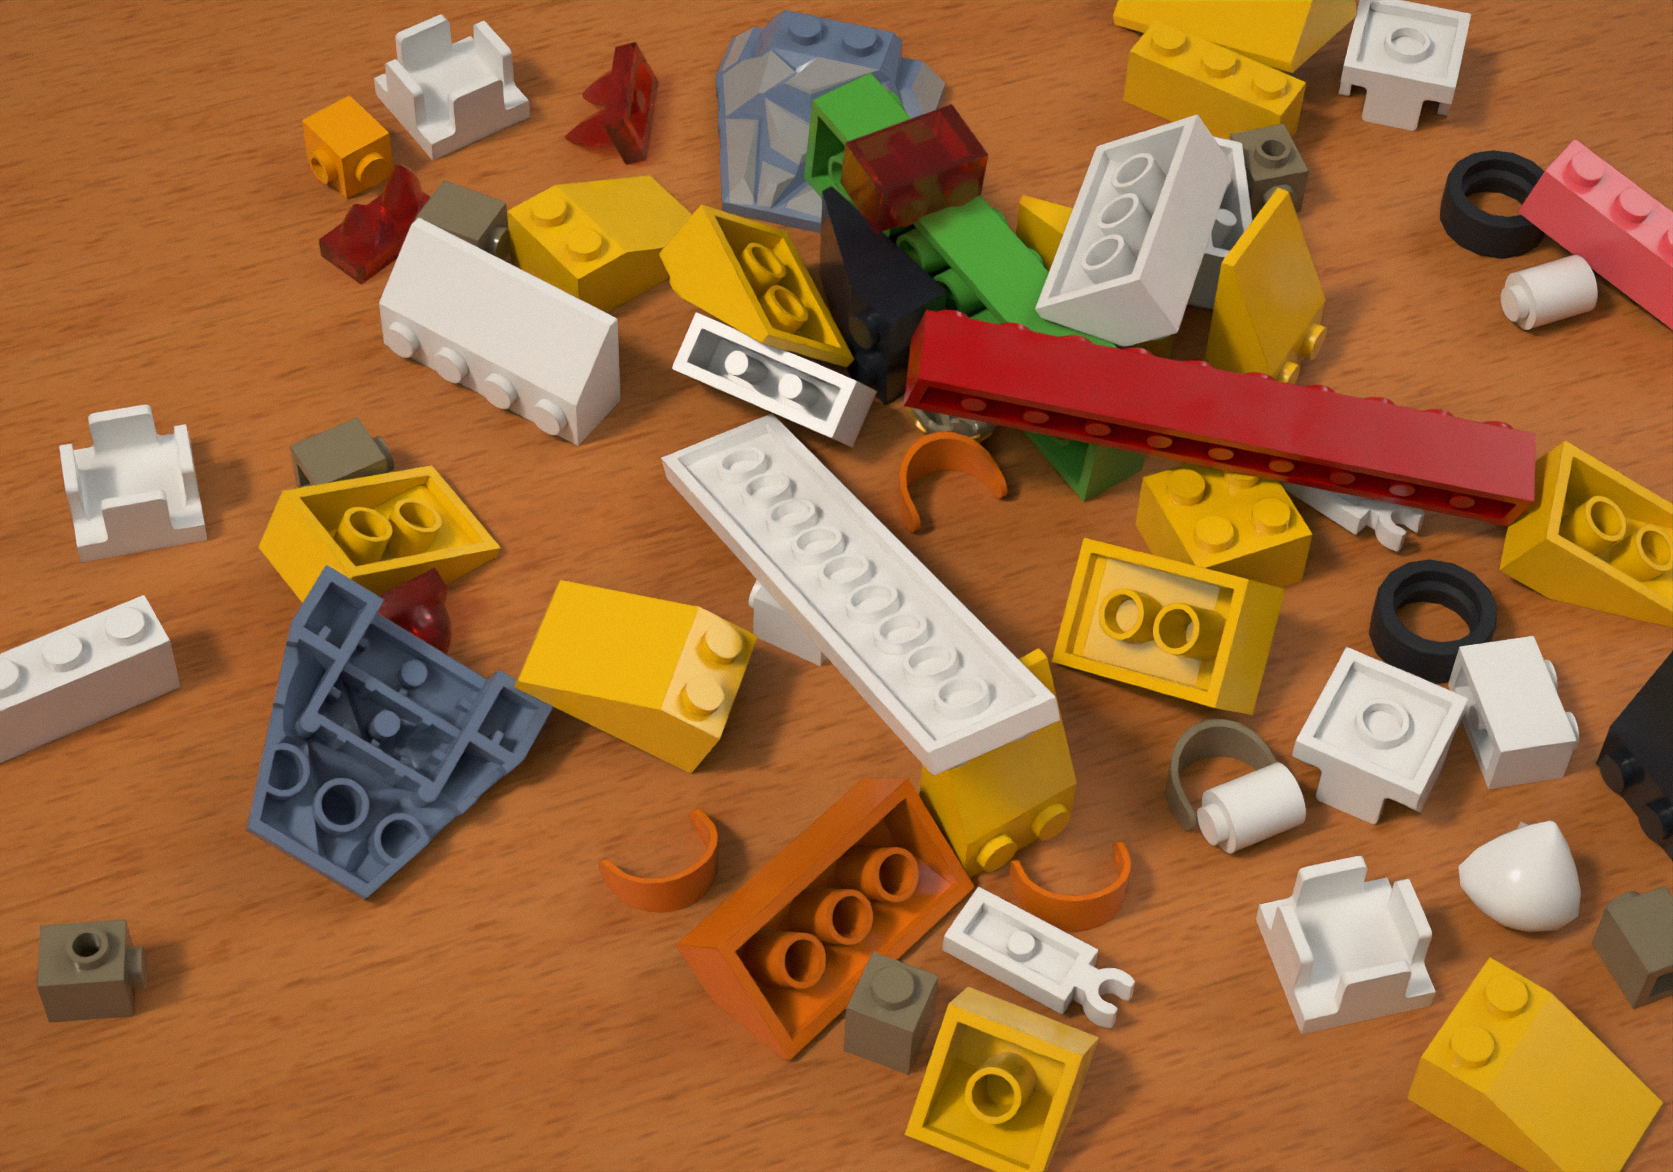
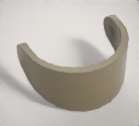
[1166,719,1277,831]

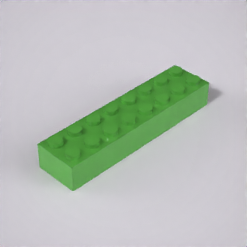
[804,73,1146,502]

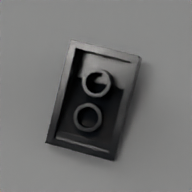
[819,186,947,406]
[1596,651,1673,861]

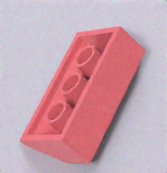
[1518,139,1673,330]

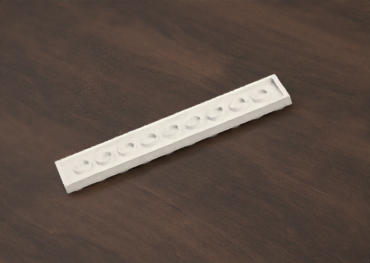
[661,413,1060,776]

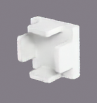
[1339,0,1471,131]
[374,14,530,161]
[59,405,207,562]
[1292,647,1469,824]
[1256,856,1436,1034]

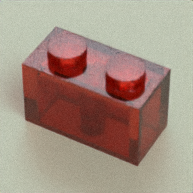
[840,104,988,234]

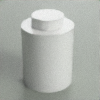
[1501,255,1598,330]
[1197,762,1306,853]

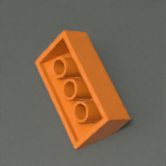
[676,778,975,1060]

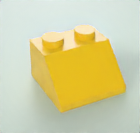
[905,987,1099,1172]

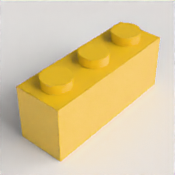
[1123,19,1306,140]

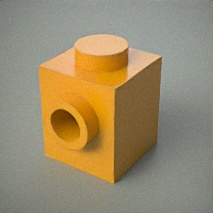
[302,95,394,200]

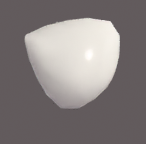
[1459,821,1581,932]

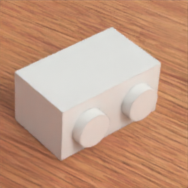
[1448,636,1579,790]

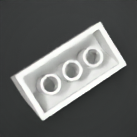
[1035,114,1233,347]
[379,217,621,446]

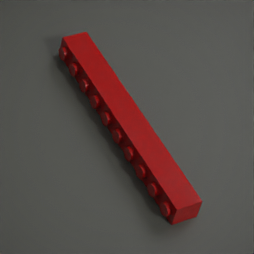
[904,310,1536,527]

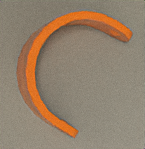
[897,431,1008,533]
[598,808,718,913]
[1009,841,1131,932]

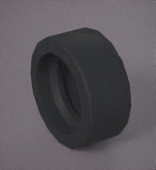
[1440,150,1546,258]
[1369,559,1497,684]

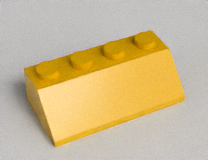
[1113,0,1357,73]

